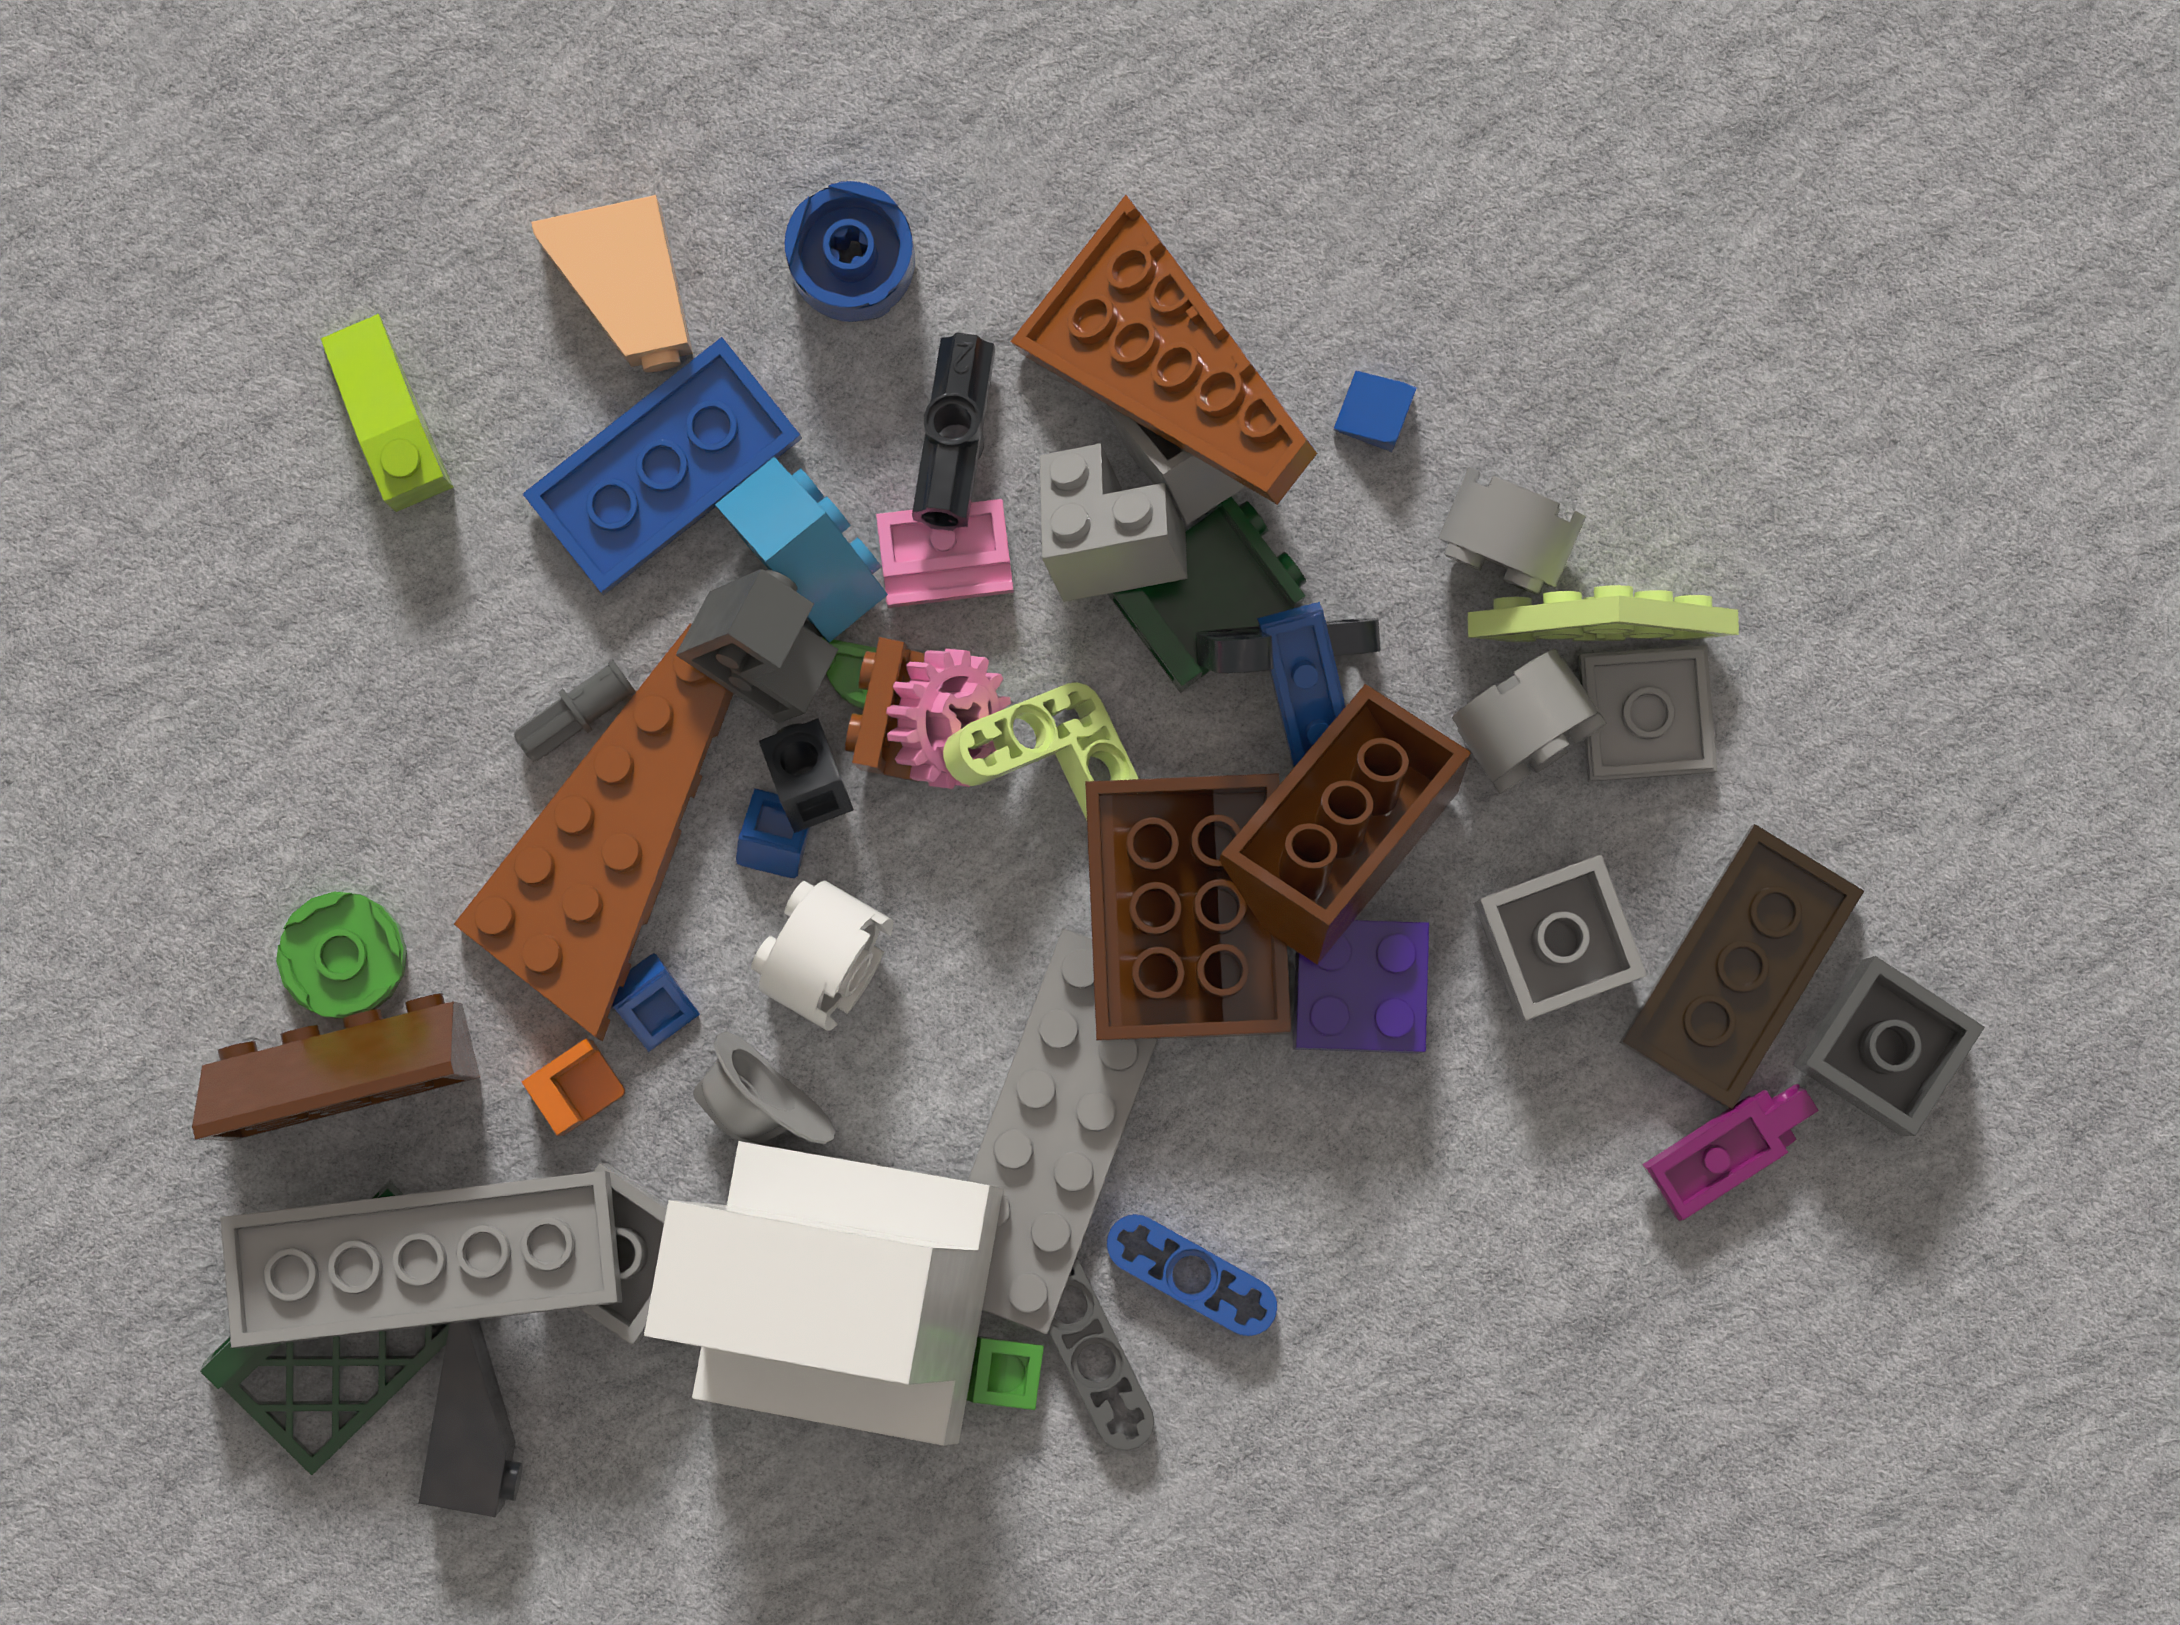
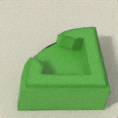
[822,637,877,711]

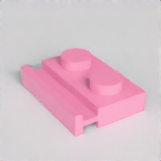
[876,499,1014,608]

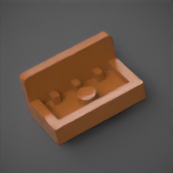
[845,637,925,782]

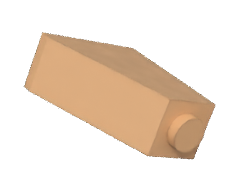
[531,195,693,372]

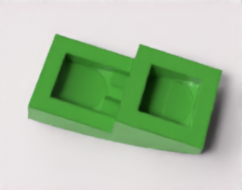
[966,1336,1044,1410]

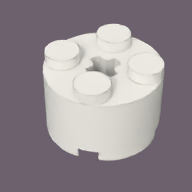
[751,881,894,1031]

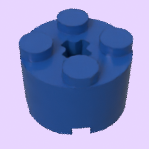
[784,181,915,322]

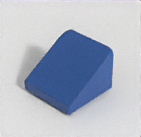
[1333,371,1417,452]
[736,788,810,878]
[612,953,700,1052]

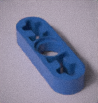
[1107,1214,1277,1336]

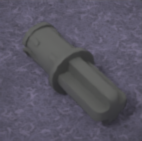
[514,660,636,762]

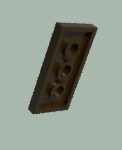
[1619,824,1864,1109]

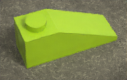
[320,314,454,512]

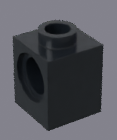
[759,718,854,833]

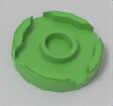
[276,891,407,1019]

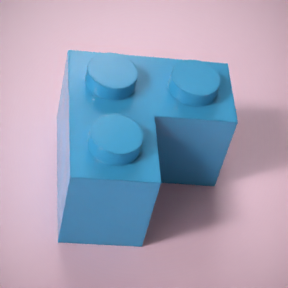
[715,457,888,643]

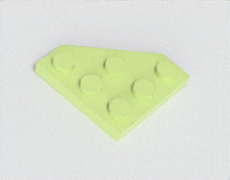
[1468,585,1739,642]

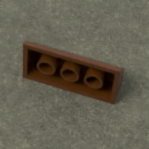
[1219,684,1471,965]

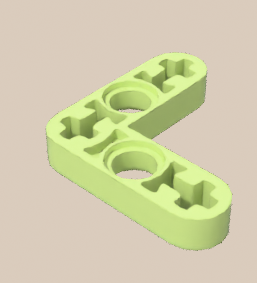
[943,682,1139,820]

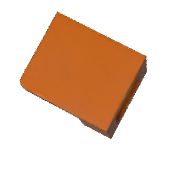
[521,1038,625,1136]

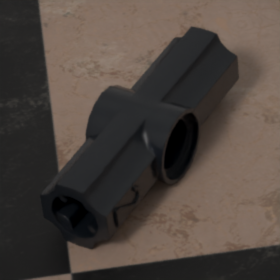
[912,333,996,531]

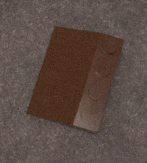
[1085,773,1291,1041]
[192,993,480,1141]

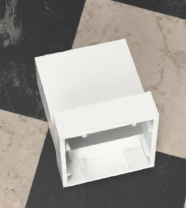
[644,1141,1004,1446]

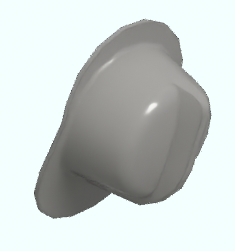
[693,1031,835,1144]

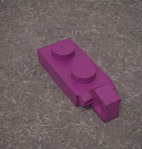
[1642,1084,1819,1221]

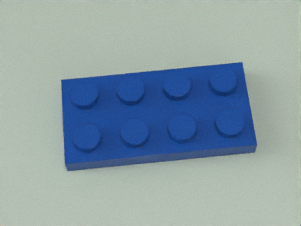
[522,337,802,596]

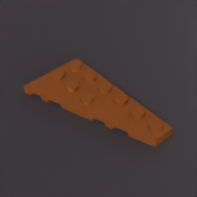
[1010,195,1318,505]
[454,623,733,1042]

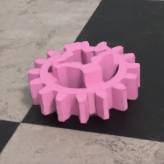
[886,649,1011,789]

